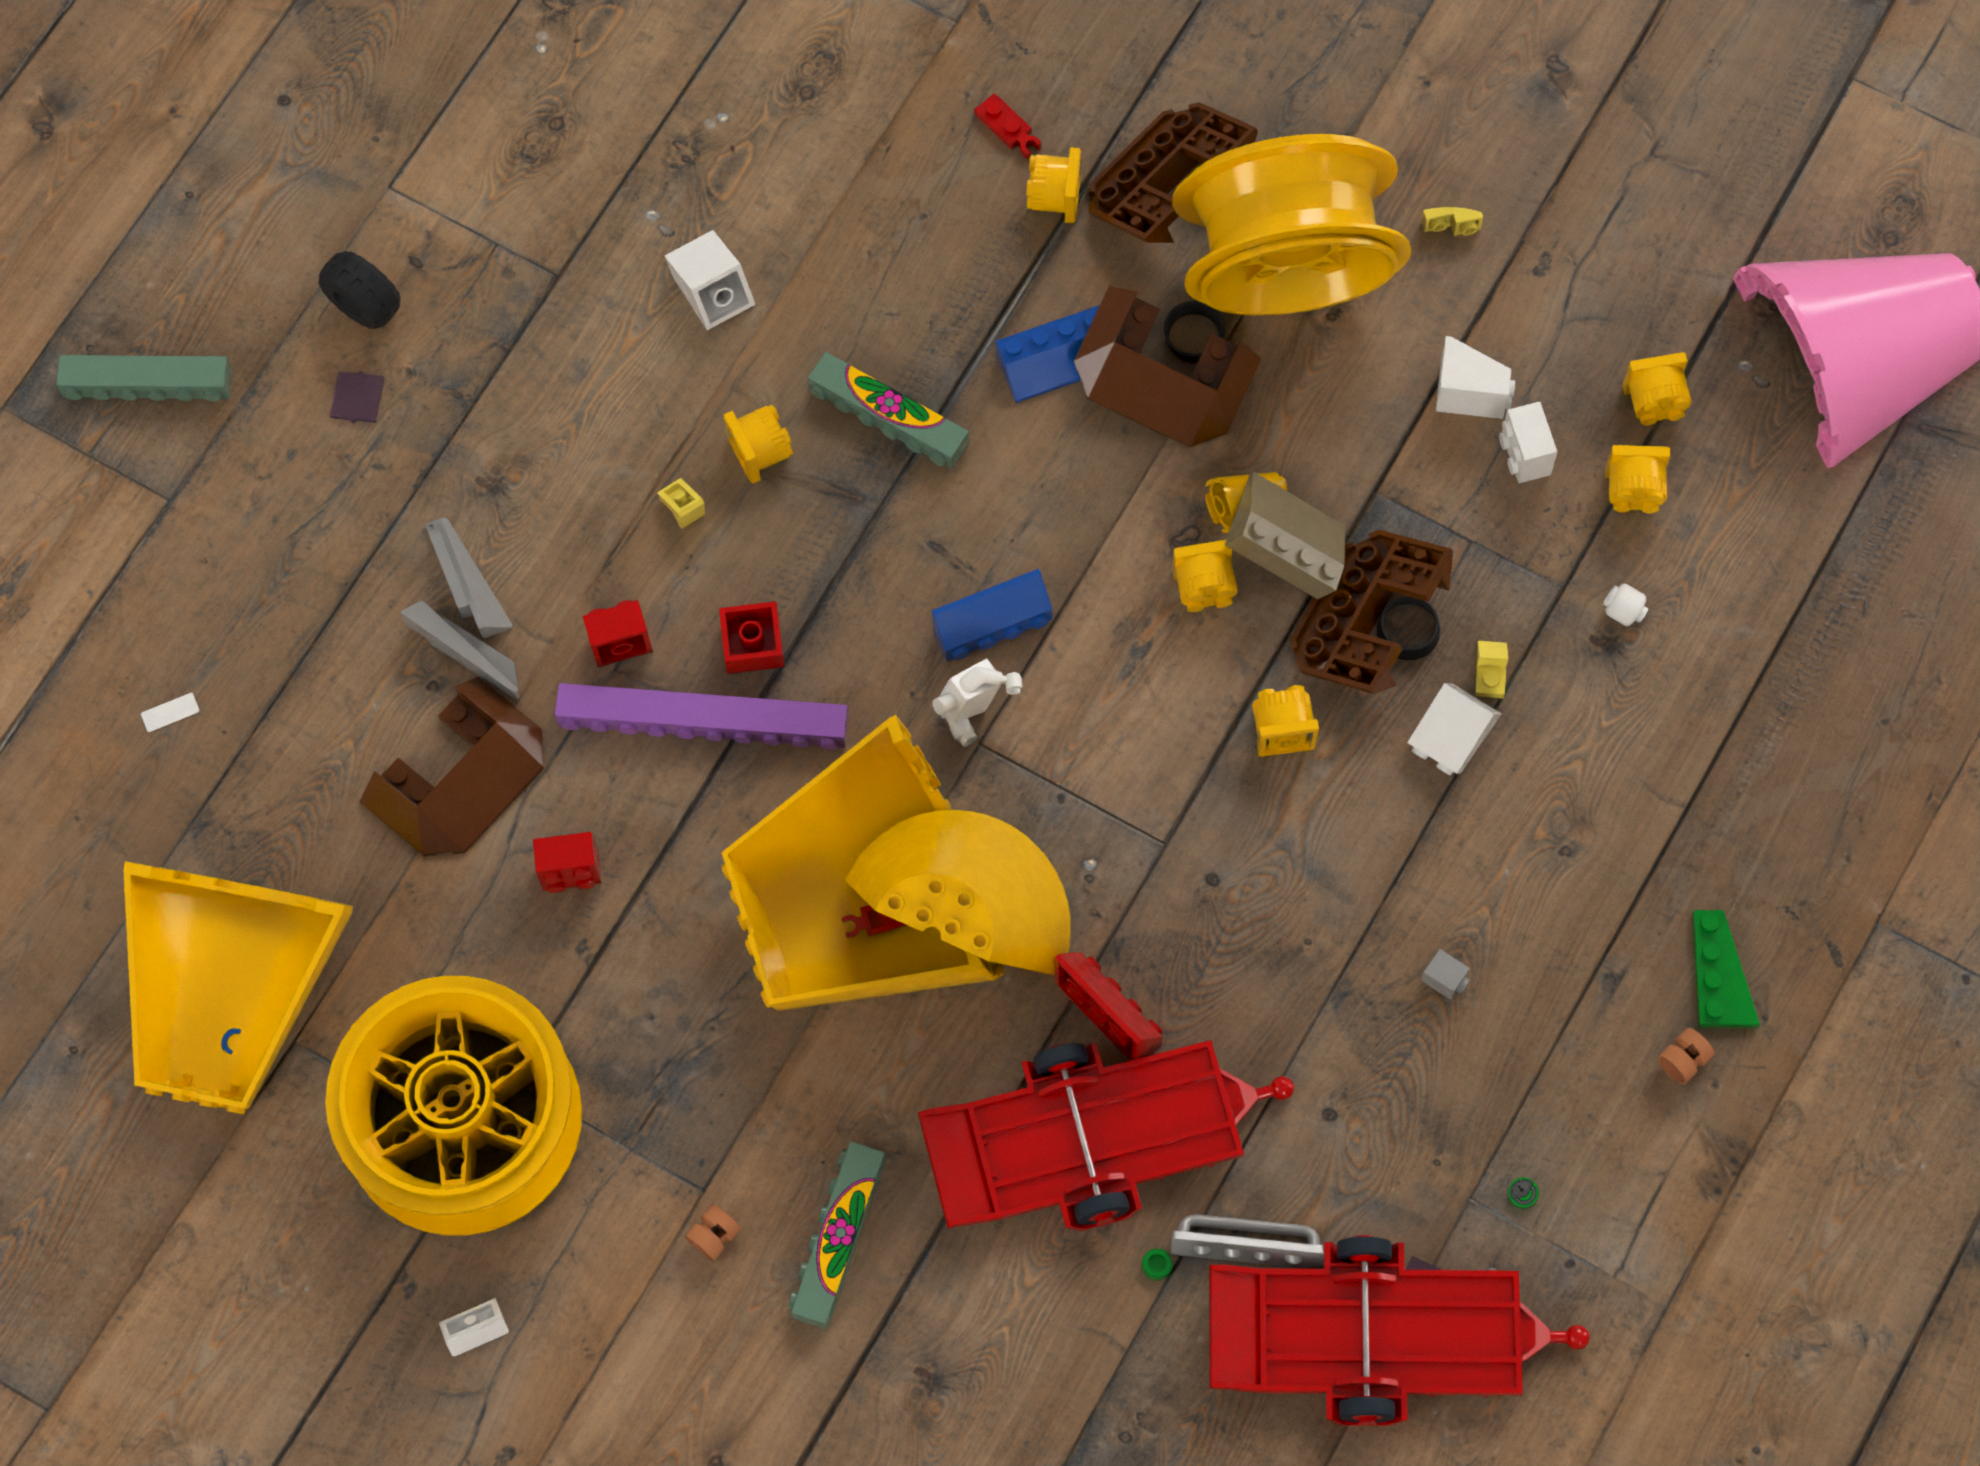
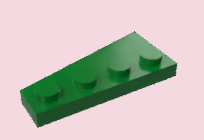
[1692,910,1760,1028]

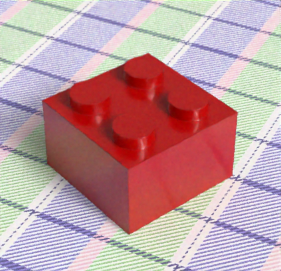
[582,600,653,668]
[719,601,785,674]
[533,832,602,893]

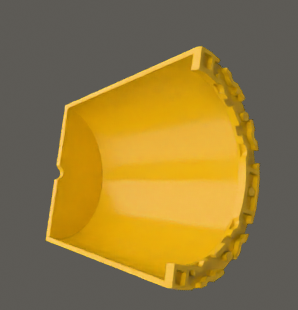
[721,715,1005,1011]

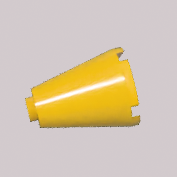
[1205,472,1287,533]

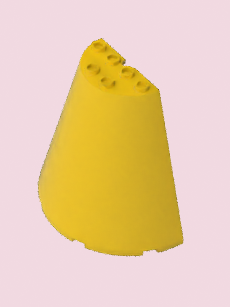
[845,810,1071,975]
[123,861,353,1114]

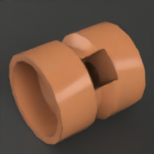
[1657,1028,1715,1085]
[684,1203,742,1262]

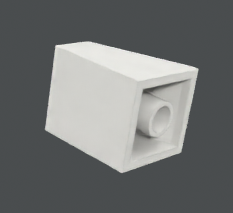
[665,230,756,330]
[1436,336,1515,419]
[1407,683,1501,775]

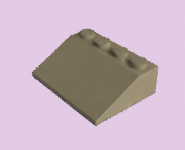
[1225,471,1345,599]

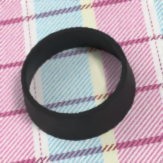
[1164,301,1225,362]
[1377,597,1440,660]

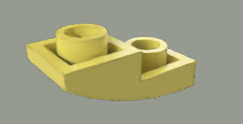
[1421,207,1483,236]

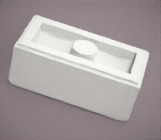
[439,1298,509,1357]

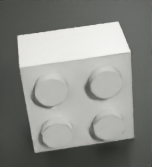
[1499,402,1557,484]

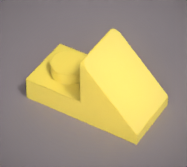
[657,478,705,528]
[1475,641,1508,699]

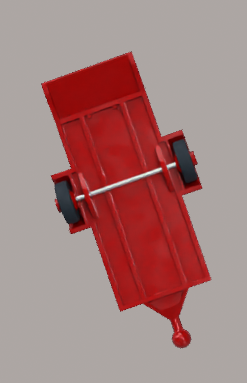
[918,1040,1294,1231]
[1209,1235,1590,1426]

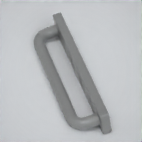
[1171,1214,1324,1269]

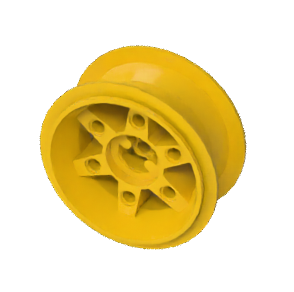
[1172,134,1411,315]
[325,976,582,1236]

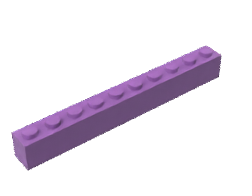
[555,683,849,750]

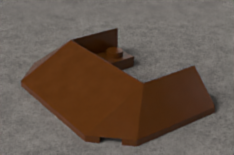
[1089,102,1258,243]
[1074,286,1261,447]
[1290,530,1453,694]
[359,677,544,856]

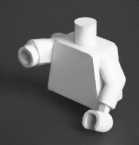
[933,659,1023,747]

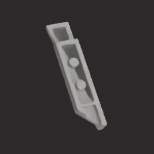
[425,518,513,639]
[400,600,520,701]

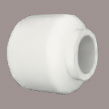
[1603,584,1648,626]

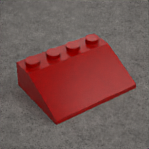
[1054,952,1163,1061]

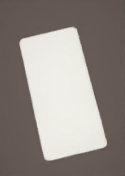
[141,693,200,732]

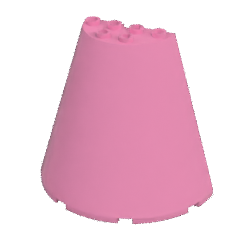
[1733,253,1980,469]

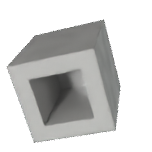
[1421,949,1470,1000]

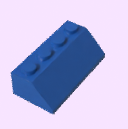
[996,305,1100,403]
[932,569,1053,661]

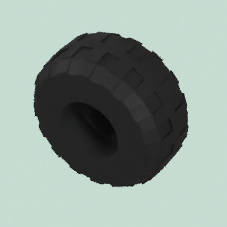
[318,251,401,329]

